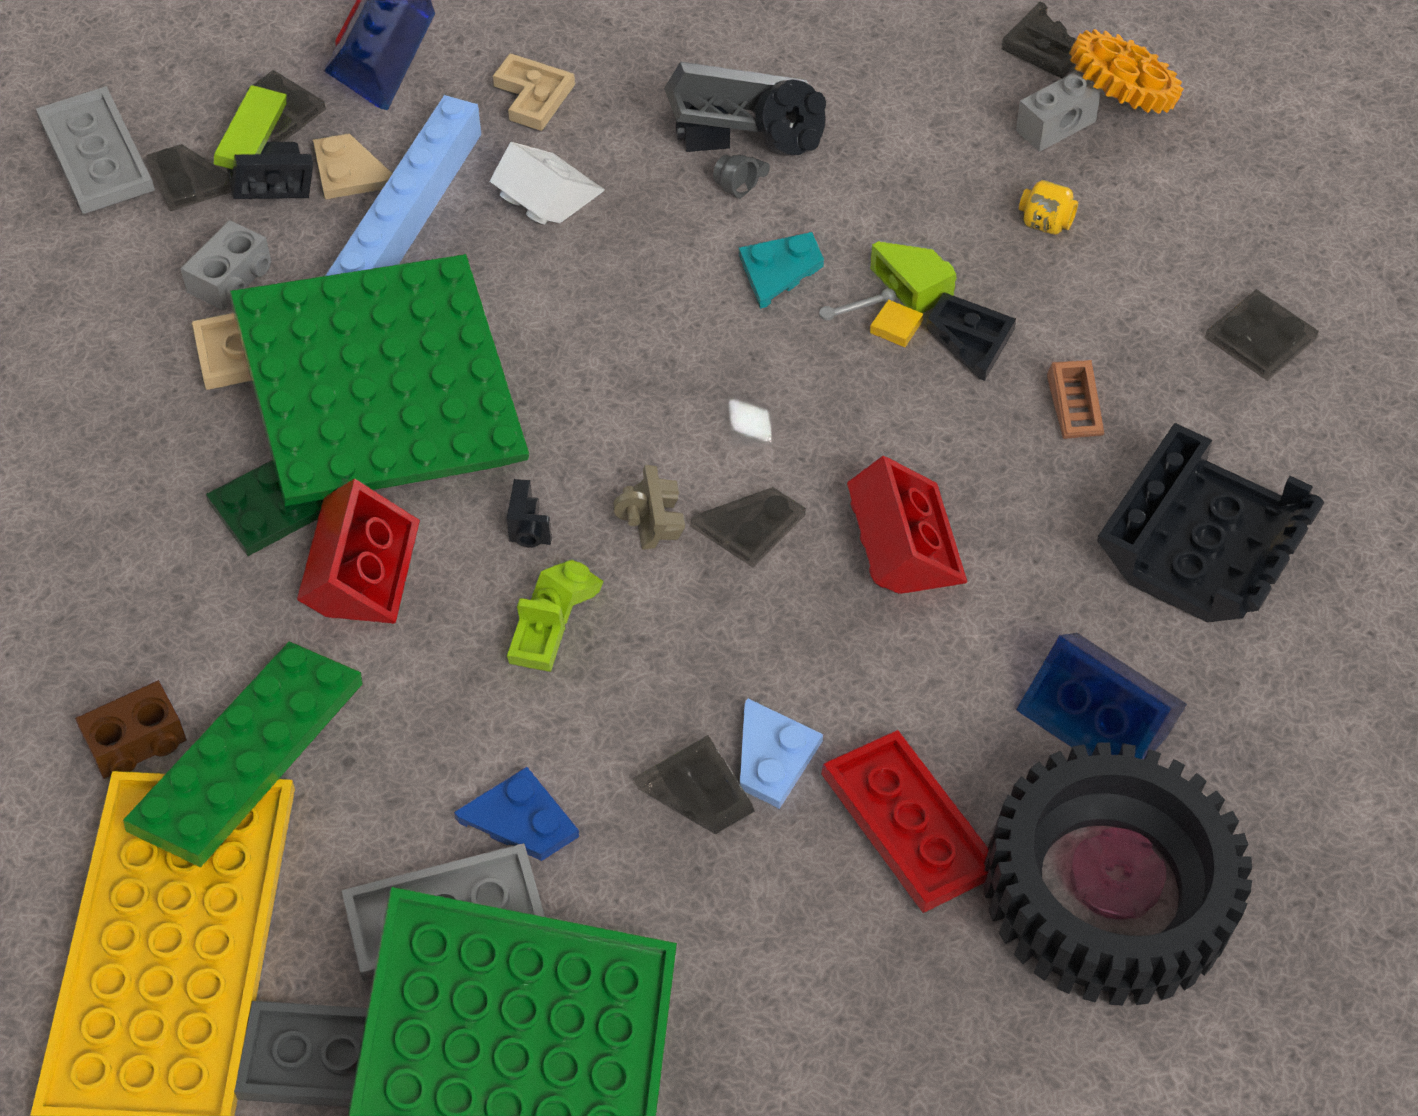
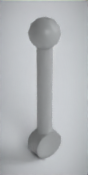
[819,288,896,321]

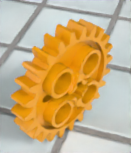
[1069,29,1184,114]

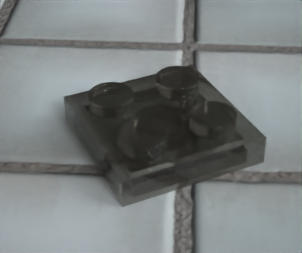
[1205,289,1319,381]

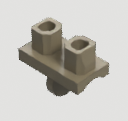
[613,465,685,550]

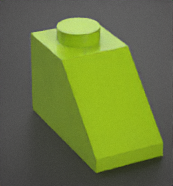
[870,241,956,313]

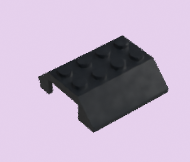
[1097,423,1324,623]

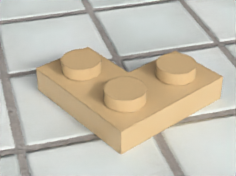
[493,53,575,131]

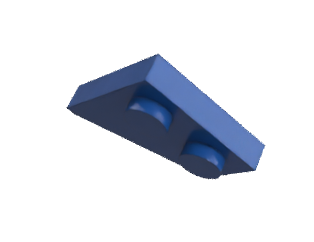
[454,767,579,861]

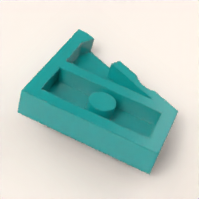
[739,232,824,308]

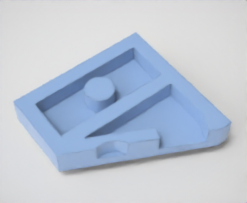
[740,698,823,809]

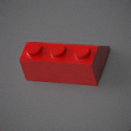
[847,455,968,594]
[297,479,420,624]

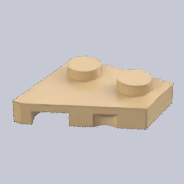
[313,134,393,199]

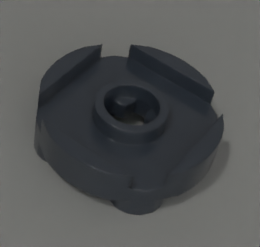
[755,79,826,155]

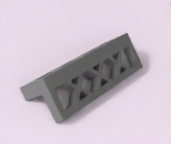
[664,62,808,133]

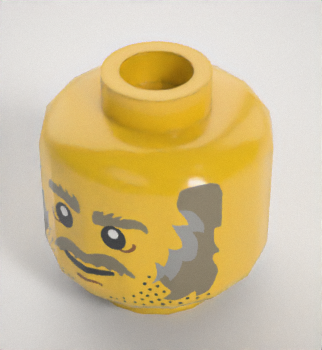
[1019,180,1078,235]

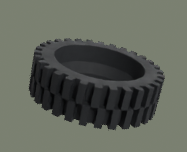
[983,743,1253,1006]

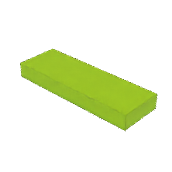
[214,85,287,169]

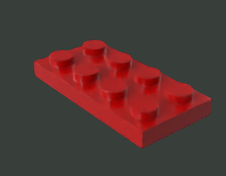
[821,730,989,913]

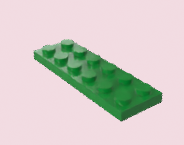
[123,641,363,867]

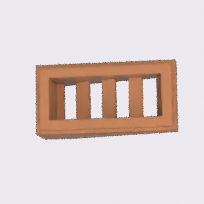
[1047,360,1104,439]

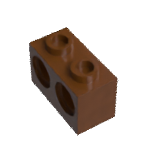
[75,680,187,779]

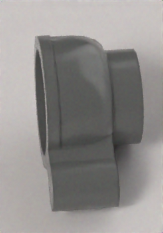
[713,155,770,199]

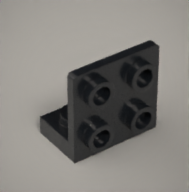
[227,142,313,199]

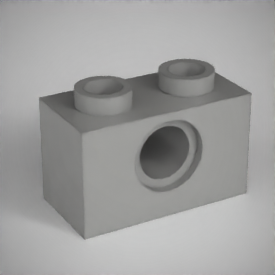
[1016,71,1101,152]

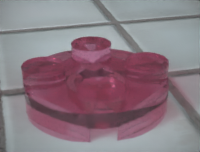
[1070,828,1166,920]

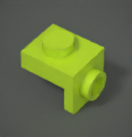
[531,559,604,624]
[507,598,565,672]

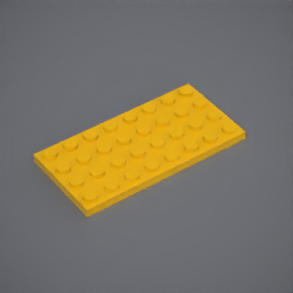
[30,771,295,1116]

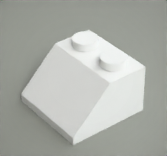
[490,142,605,225]

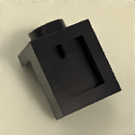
[506,479,552,548]

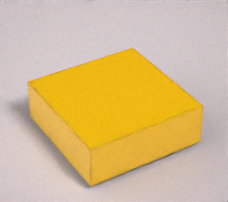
[870,299,924,347]

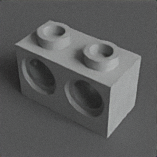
[180,220,272,311]

